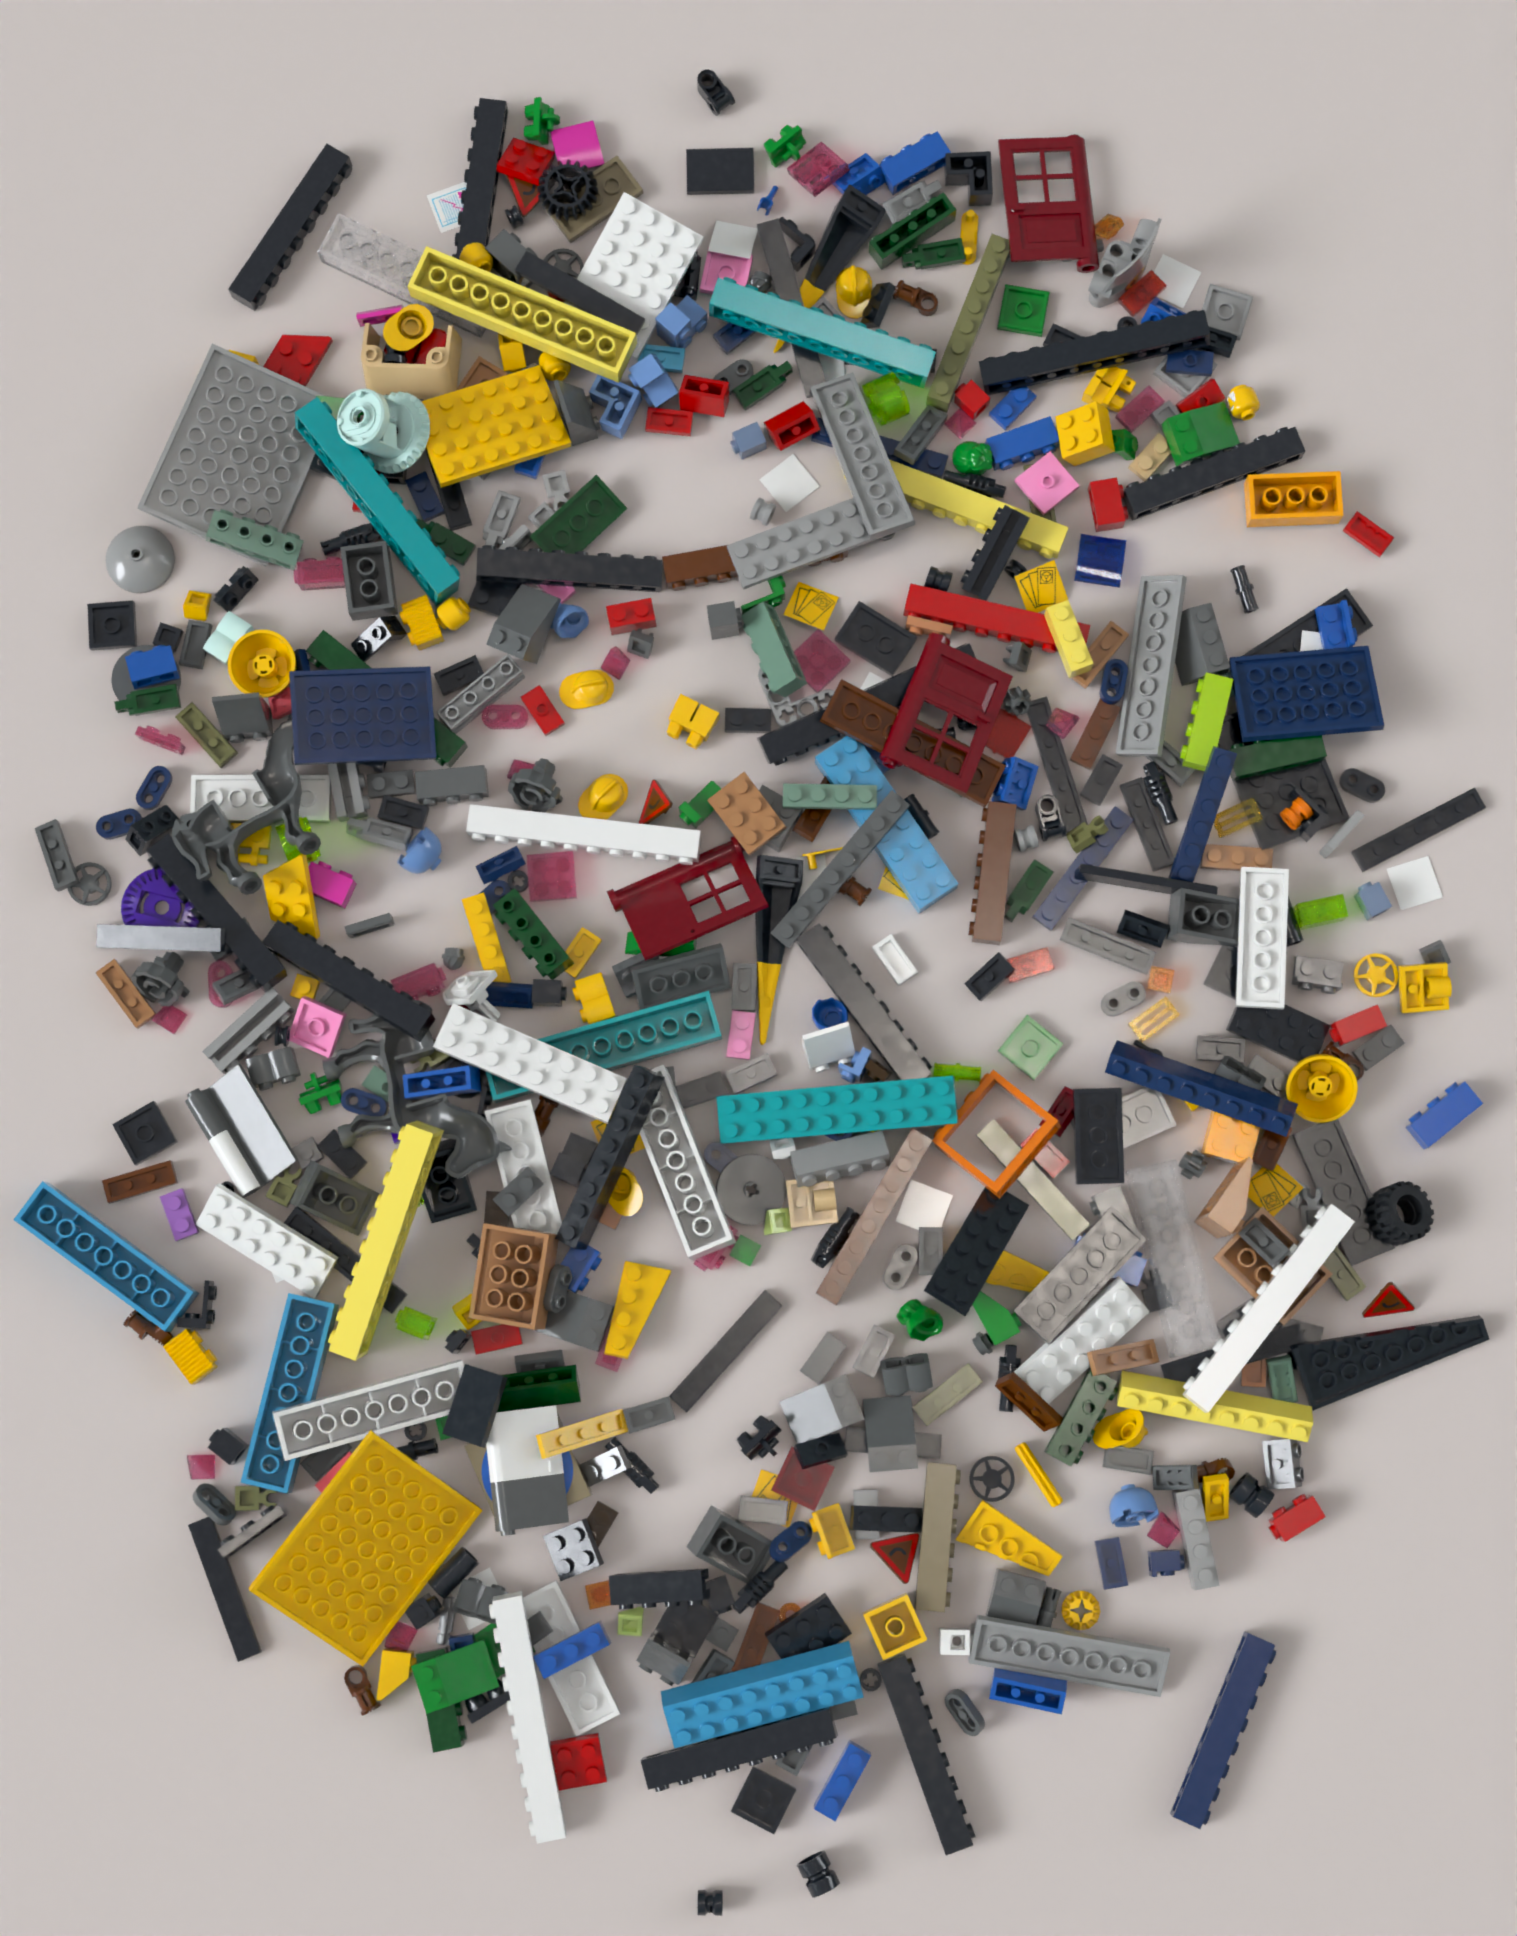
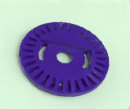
[121,869,201,927]

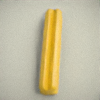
[1015,1442,1063,1507]

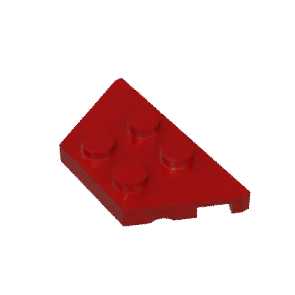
[263,335,333,386]

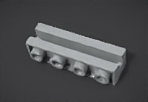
[437,654,525,734]
[327,763,370,822]
[202,988,295,1074]

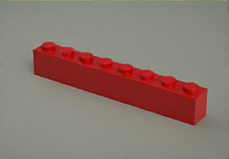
[903,583,1091,653]

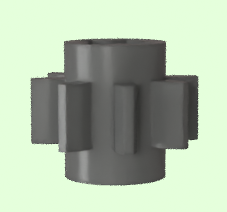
[1003,686,1033,716]
[1178,1150,1208,1179]

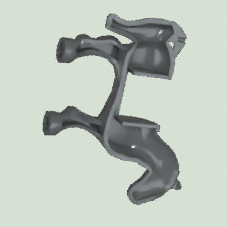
[172,713,321,895]
[322,999,512,1179]

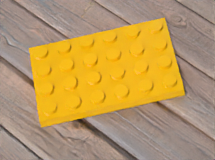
[421,365,571,488]

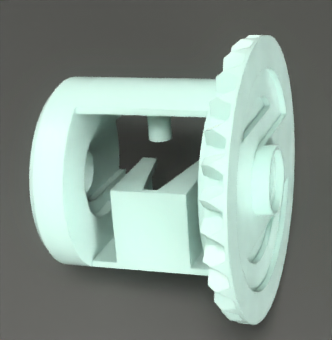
[337,389,430,474]

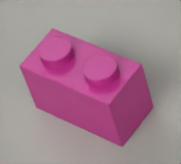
[308,861,357,909]

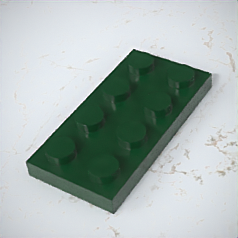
[529,474,628,554]

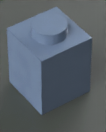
[730,422,767,460]
[1354,882,1392,921]

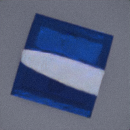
[1074,534,1126,588]

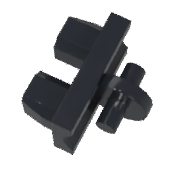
[737,1415,782,1461]

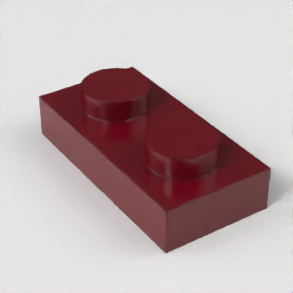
[1039,1086,1074,1138]

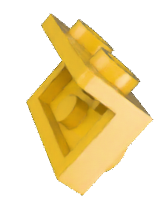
[809,1502,855,1560]

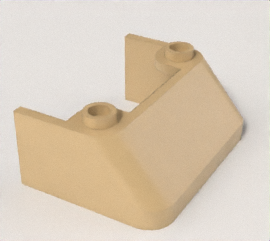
[361,323,462,400]

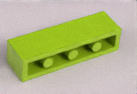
[1180,672,1233,771]

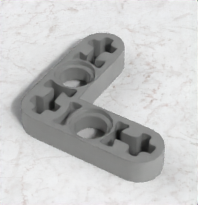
[758,668,835,727]

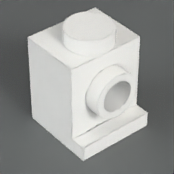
[939,1628,974,1655]

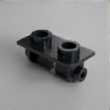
[675,252,701,301]
[213,566,259,612]

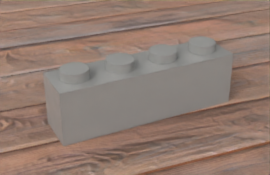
[790,1130,890,1187]
[1172,1488,1220,1590]

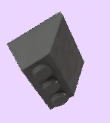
[1175,603,1230,686]

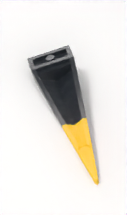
[774,184,886,353]
[755,855,804,1045]

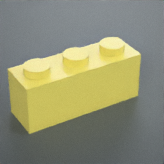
[1044,600,1093,678]

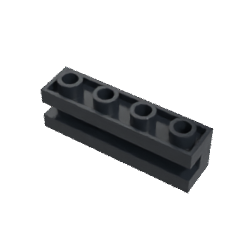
[960,505,1030,601]
[609,1568,710,1609]

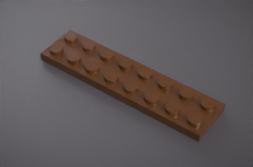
[820,679,1006,808]

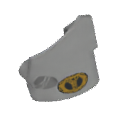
[1088,218,1162,308]

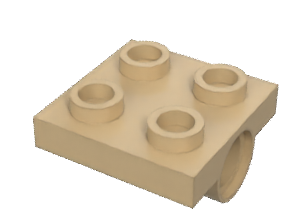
[786,1179,838,1228]

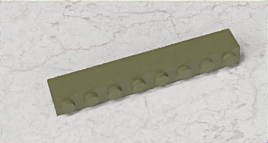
[926,234,1010,413]

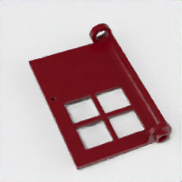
[998,134,1099,273]
[880,633,1013,794]
[606,836,769,961]

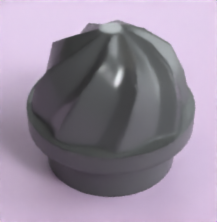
[750,271,772,293]
[442,948,465,970]

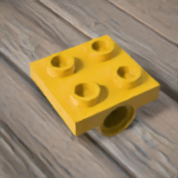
[1398,962,1452,1013]

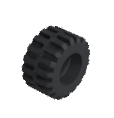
[1367,1181,1434,1246]

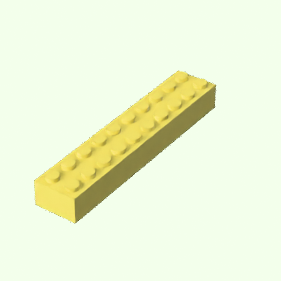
[407,246,637,383]
[328,1121,444,1361]

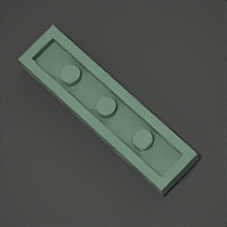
[783,783,877,810]

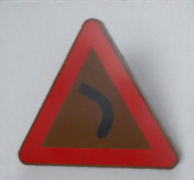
[506,175,555,217]
[639,780,673,824]
[1362,1282,1415,1318]
[870,1533,919,1584]

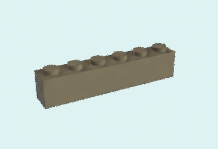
[915,1462,961,1613]

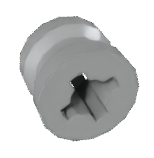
[750,498,776,526]
[1014,825,1039,852]

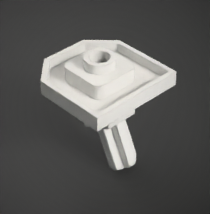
[442,970,500,1021]

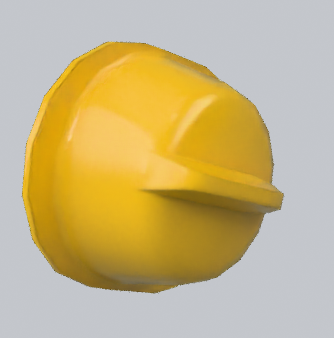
[836,265,872,319]
[383,304,434,351]
[559,670,614,709]
[578,774,628,820]
[608,1167,643,1216]
[1092,1409,1148,1449]

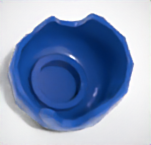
[812,997,848,1030]

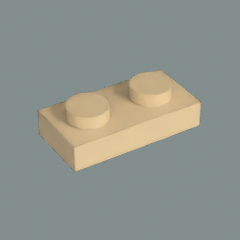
[1128,433,1171,482]

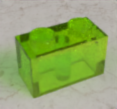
[1293,894,1348,930]
[395,1306,438,1340]

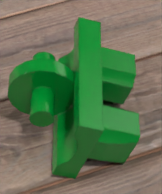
[524,97,560,145]
[764,125,806,168]
[299,1072,342,1114]

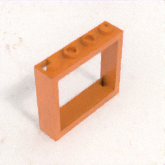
[932,1070,1061,1199]

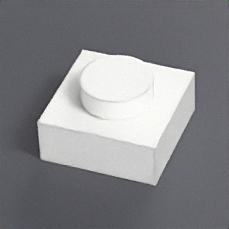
[769,1138,796,1159]

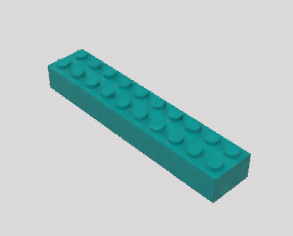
[709,277,936,389]
[295,397,460,606]
[486,991,722,1103]
[716,1076,959,1144]

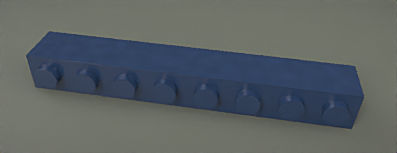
[1105,1040,1298,1137]
[1170,1631,1276,1829]

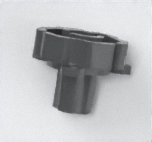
[508,758,563,813]
[131,952,190,1006]

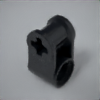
[697,69,735,116]
[1035,794,1067,842]

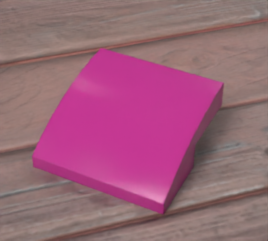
[550,120,604,169]
[356,305,404,327]

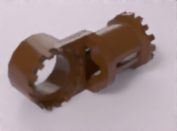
[893,280,938,316]
[837,876,872,906]
[1321,1041,1364,1081]
[534,1095,559,1137]
[123,1310,173,1346]
[1197,1458,1235,1483]
[344,1665,381,1716]

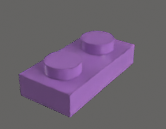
[160,1188,199,1241]

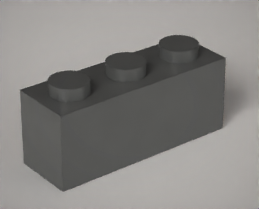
[415,765,489,806]

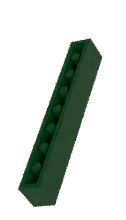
[306,630,468,768]

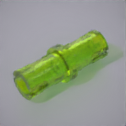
[933,1063,981,1082]

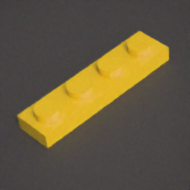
[461,893,512,983]
[536,1409,628,1459]

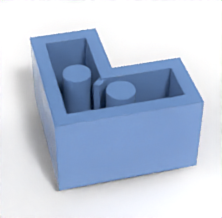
[655,295,708,349]
[628,353,679,408]
[589,375,642,439]

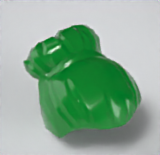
[952,441,993,476]
[896,1299,943,1341]

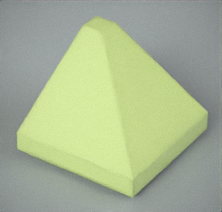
[764,1208,792,1235]
[618,1607,644,1636]

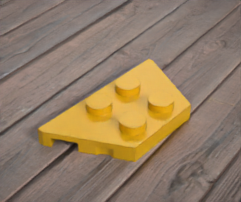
[263,853,320,939]

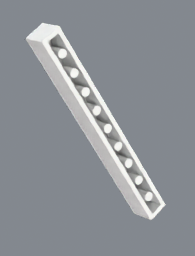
[466,804,702,865]
[1182,1204,1355,1413]
[489,1591,566,1844]

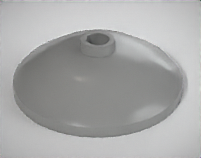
[106,526,175,593]

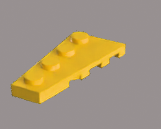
[986,1250,1049,1292]
[604,1261,671,1359]
[955,1499,1063,1577]

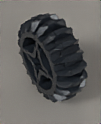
[537,159,599,222]

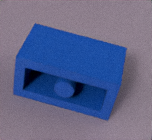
[125,645,180,690]

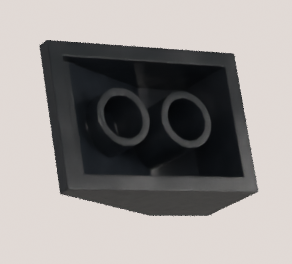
[422,1139,477,1223]

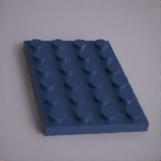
[1229,646,1384,742]
[289,666,436,765]

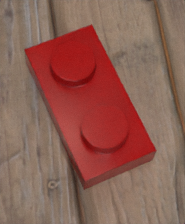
[645,407,693,437]

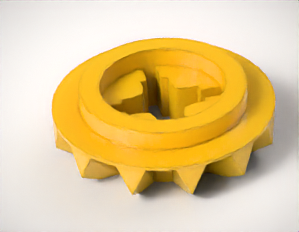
[1061,1591,1100,1630]

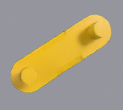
[960,209,978,265]
[802,847,843,870]

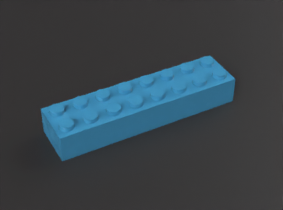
[815,736,959,914]
[14,1181,199,1332]
[240,1293,339,1494]
[661,1641,864,1748]

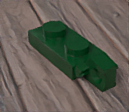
[901,238,966,270]
[732,361,793,411]
[416,519,476,566]
[114,684,181,716]
[1004,859,1054,922]

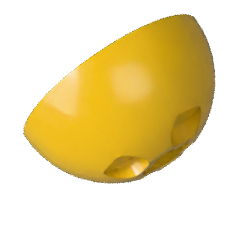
[228,630,296,698]
[1286,1054,1358,1123]

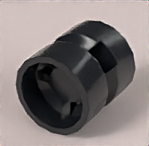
[1229,1472,1275,1518]
[797,1850,840,1898]

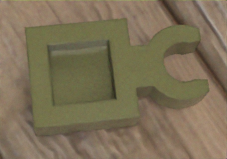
[1066,815,1109,854]
[410,1038,453,1073]
[265,1165,303,1208]
[235,1486,278,1511]

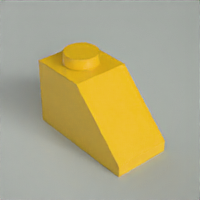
[498,333,526,372]
[376,1648,417,1700]

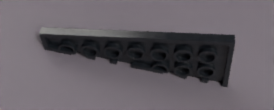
[1290,1315,1489,1411]

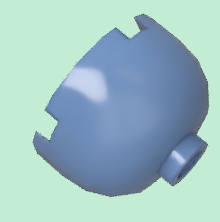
[397,827,442,874]
[1109,1484,1159,1527]

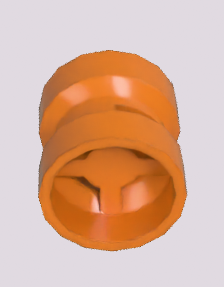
[1280,797,1313,830]

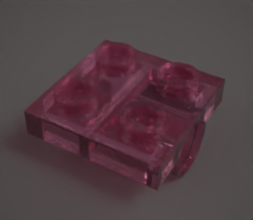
[787,141,850,197]

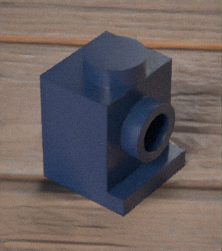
[1147,1549,1185,1577]

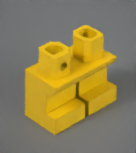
[1082,367,1136,413]
[667,694,720,750]

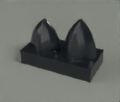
[465,1679,510,1724]

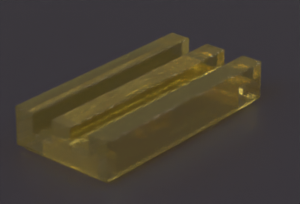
[1214,798,1263,838]
[1128,996,1180,1043]

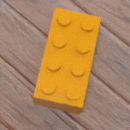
[1244,471,1343,527]

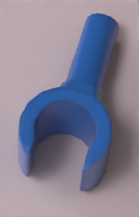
[757,186,778,216]

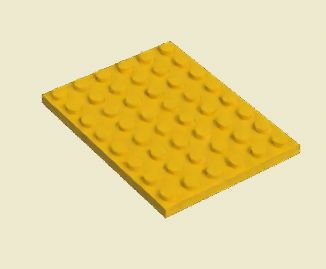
[248,1430,483,1667]

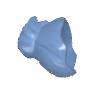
[551,603,589,638]

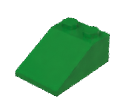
[1161,401,1240,466]
[972,1291,1022,1345]
[411,1639,499,1714]

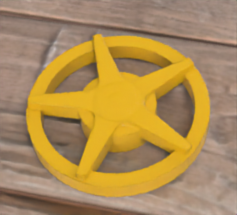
[1353,953,1398,997]

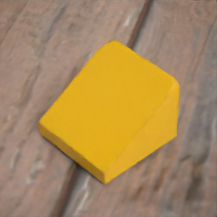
[183,590,212,621]
[452,1294,482,1331]

